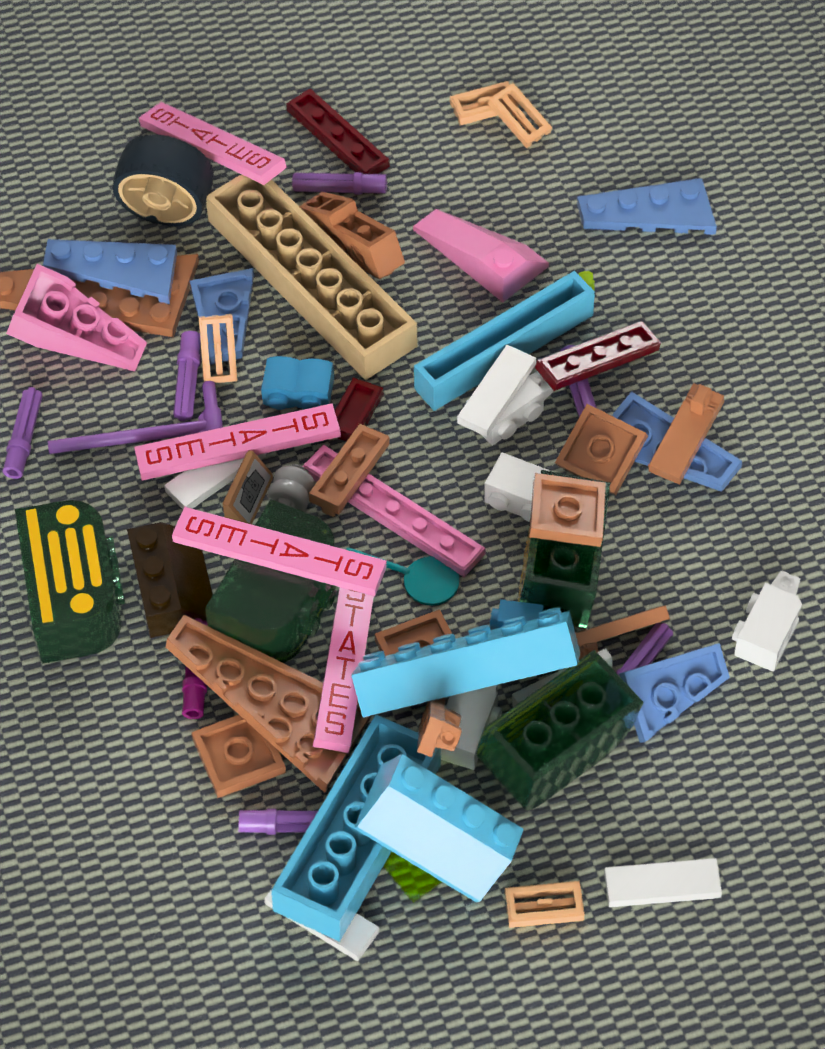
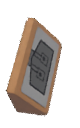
[222,450,273,525]

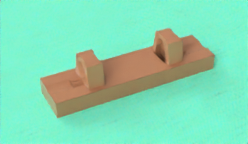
[417,698,462,757]

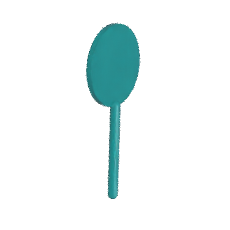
[345,547,460,606]

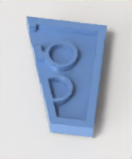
[619,643,730,743]

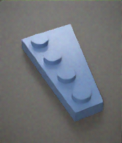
[577,178,717,235]
[43,239,177,304]
[612,391,742,492]

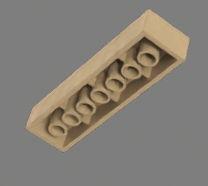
[206,174,418,381]

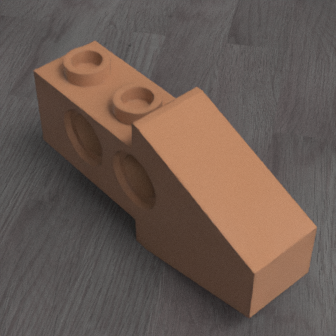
[299,192,405,279]

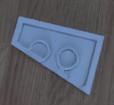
[190,268,254,365]

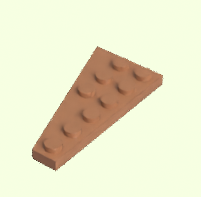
[0,254,199,337]
[166,615,372,793]

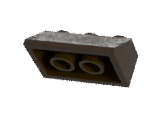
[127,522,219,638]

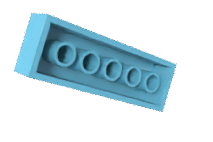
[351,608,580,717]
[272,715,441,942]

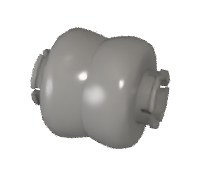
[267,464,315,516]

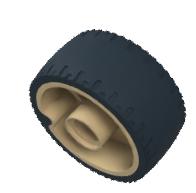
[113,134,214,227]

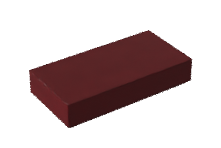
[335,377,384,442]

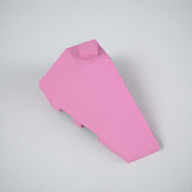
[413,209,549,302]
[6,264,147,371]

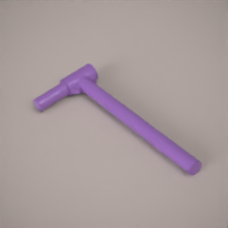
[48,381,223,454]

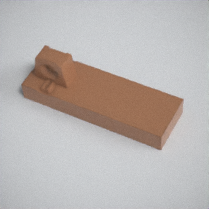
[648,383,724,485]
[309,424,389,517]
[576,605,670,661]

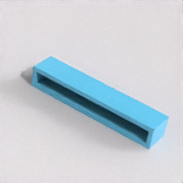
[414,271,595,411]

